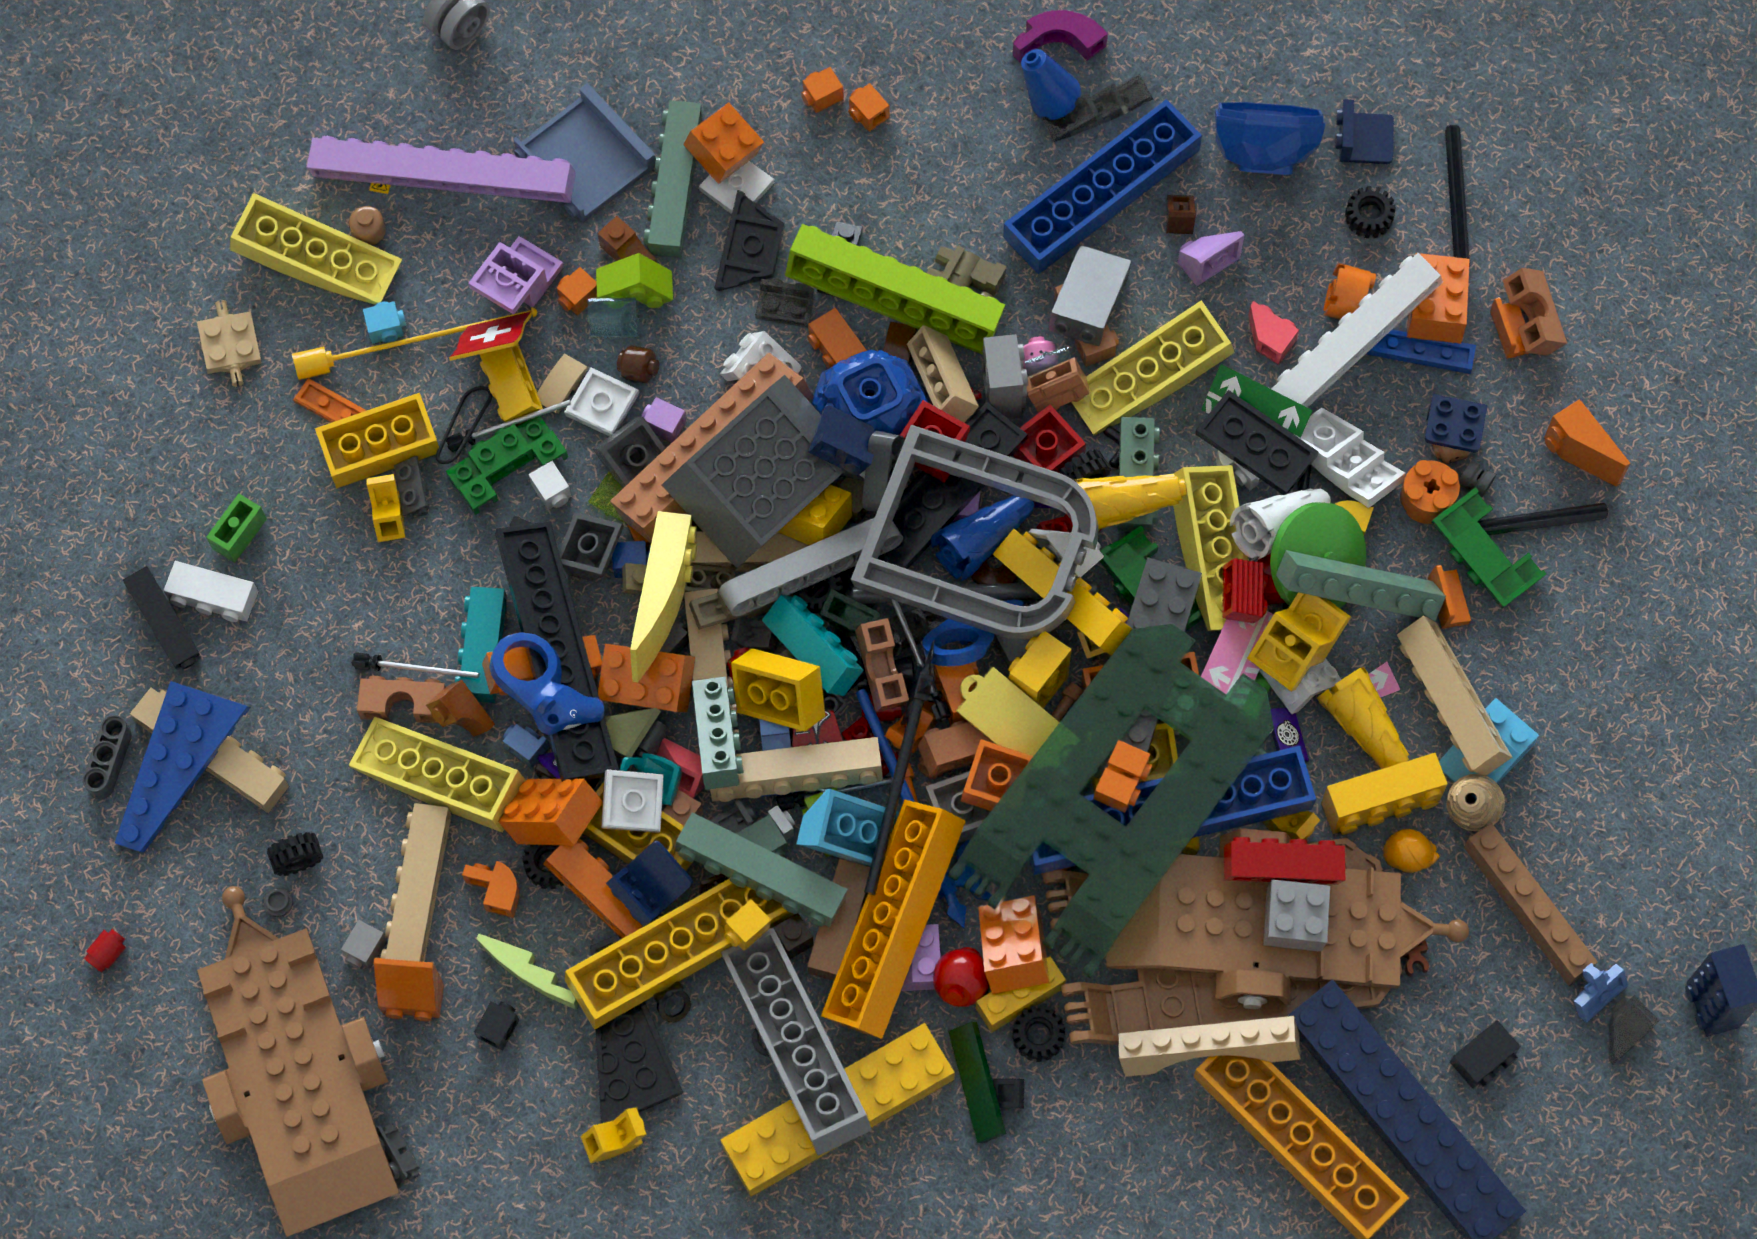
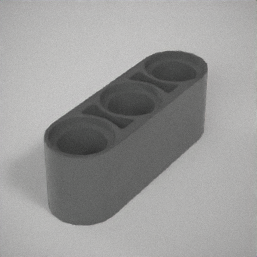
[862,431,905,512]
[83,715,132,800]

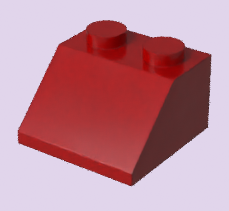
[900,400,970,483]

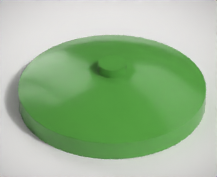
[1271,502,1366,608]

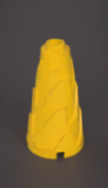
[1076,474,1187,531]
[1317,666,1409,769]

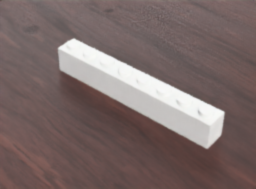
[1268,253,1443,408]

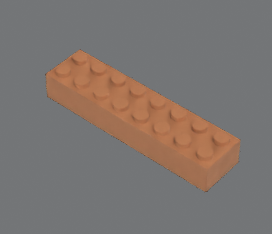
[610,353,813,543]

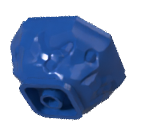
[811,349,930,435]

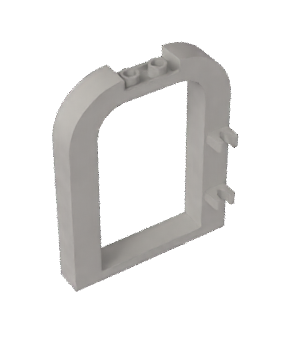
[851,425,1098,640]

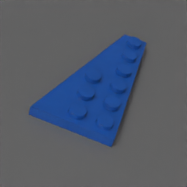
[115,681,251,853]

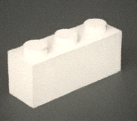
[163,561,258,622]

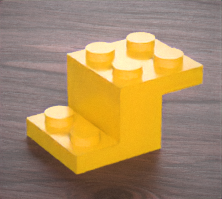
[1247,592,1351,691]

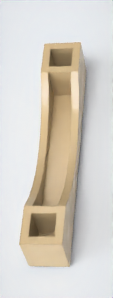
[1119,1016,1300,1077]

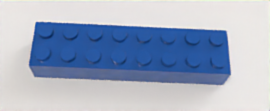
[1003,99,1202,275]

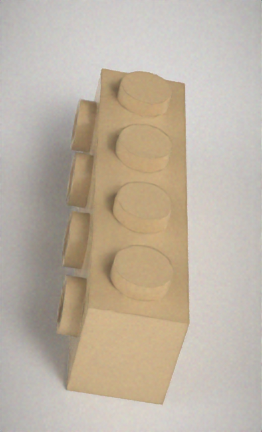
[907,325,979,422]

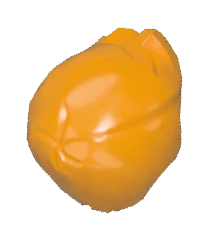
[1383,829,1440,873]

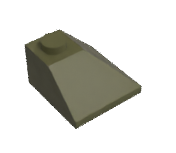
[605,708,661,759]

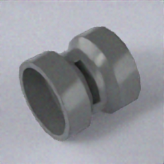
[1459,460,1497,497]

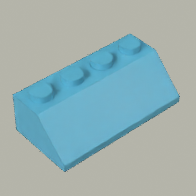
[797,789,899,867]

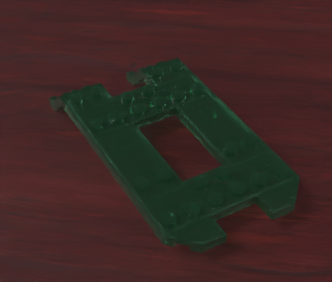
[948,624,1274,979]

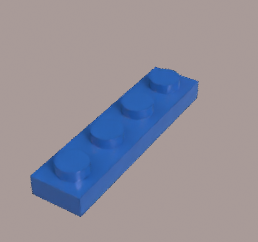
[1366,329,1476,374]

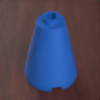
[1021,49,1082,120]

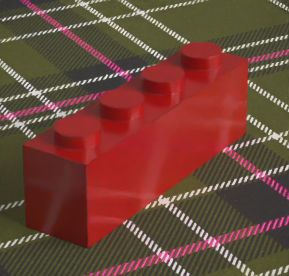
[1224,837,1346,885]

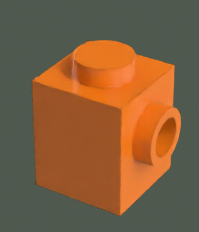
[801,67,844,113]
[848,83,890,132]
[556,267,597,316]

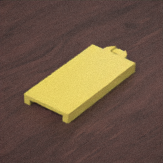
[956,667,1080,783]

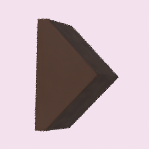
[1166,195,1196,234]

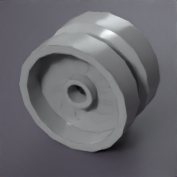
[423,0,490,50]

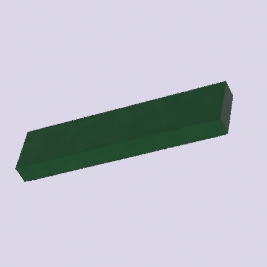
[948,1021,1006,1143]

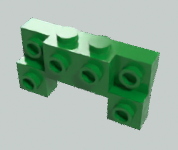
[446,416,568,515]
[1431,487,1546,609]
[1099,525,1203,631]

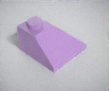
[1178,231,1244,286]

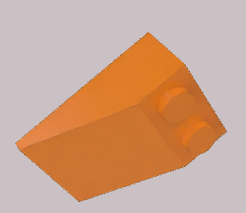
[1544,399,1630,487]
[374,958,444,1021]

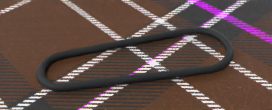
[435,386,493,464]

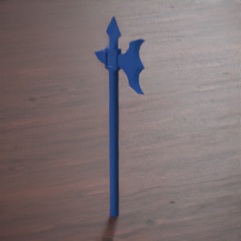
[855,689,996,928]

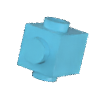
[363,301,407,344]

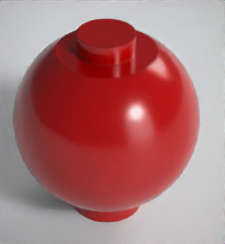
[933,947,989,1007]

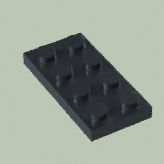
[1195,390,1319,495]

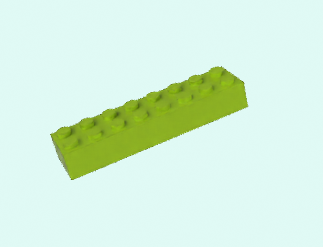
[785,224,1005,355]

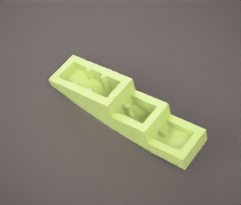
[477,934,579,1010]

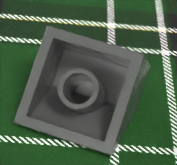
[559,512,624,581]

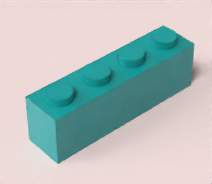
[455,586,507,703]
[762,594,863,696]

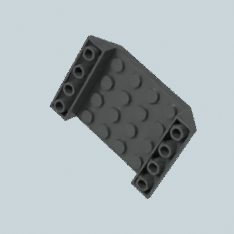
[661,375,845,569]

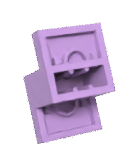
[468,236,564,315]

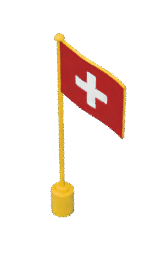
[292,307,537,380]

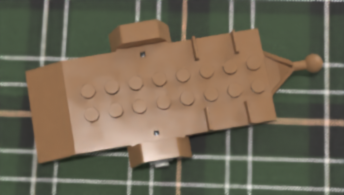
[1106,828,1469,1009]
[197,886,399,1237]

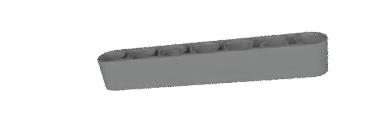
[718,517,903,617]

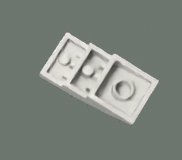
[1300,408,1405,508]

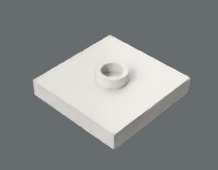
[699,161,774,214]
[564,367,639,437]
[602,770,663,833]

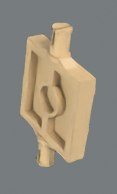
[197,300,261,387]

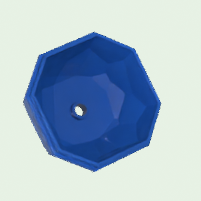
[1215,102,1326,175]

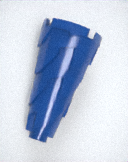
[931,495,1034,581]

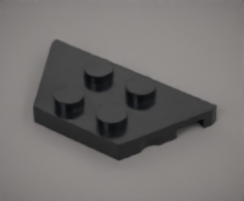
[715,190,785,291]

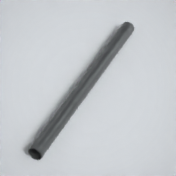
[851,581,1100,604]

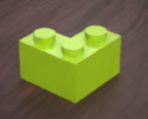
[596,253,673,308]

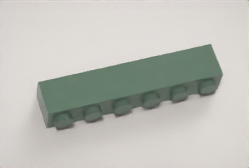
[644,100,703,258]
[1276,550,1446,621]
[675,812,848,928]

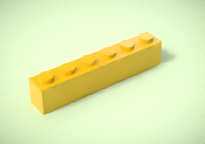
[993,529,1133,656]

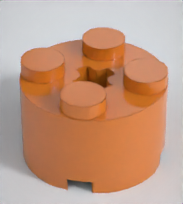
[1323,263,1376,320]
[1400,460,1460,524]

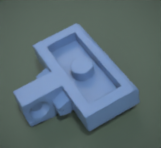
[1574,963,1629,1022]

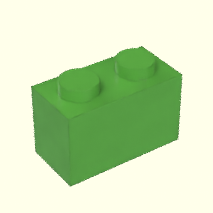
[206,493,267,563]

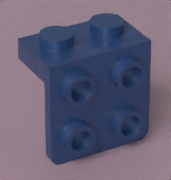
[1335,99,1394,164]
[1424,394,1487,453]
[808,405,874,476]
[606,841,693,927]

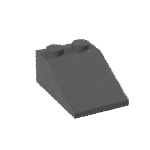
[593,417,666,488]

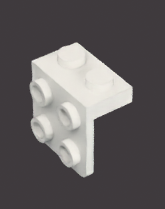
[720,331,801,381]
[1259,658,1342,714]

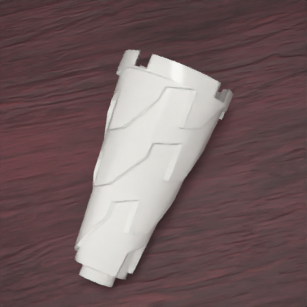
[1230,488,1331,559]

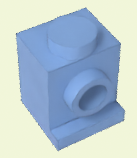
[503,724,549,768]

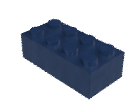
[1685,944,1757,1037]

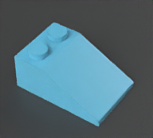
[1439,698,1539,802]

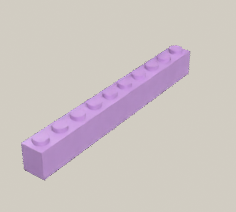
[306,136,576,203]

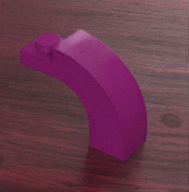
[1013,10,1108,63]

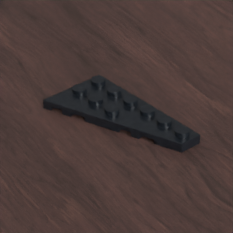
[590,935,684,1123]

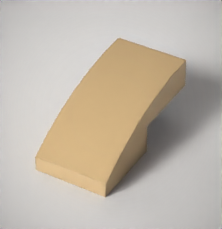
[537,354,588,414]

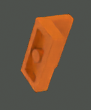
[1490,297,1529,359]
[1428,565,1471,629]

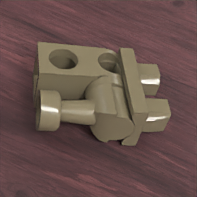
[927,246,1007,297]

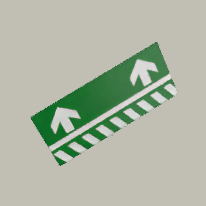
[1201,364,1312,438]

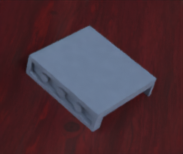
[513,83,656,223]

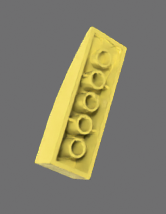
[230,193,402,305]
[1071,300,1235,435]
[1173,465,1249,631]
[630,511,697,683]
[349,717,526,833]

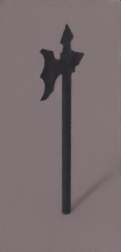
[864,641,934,895]

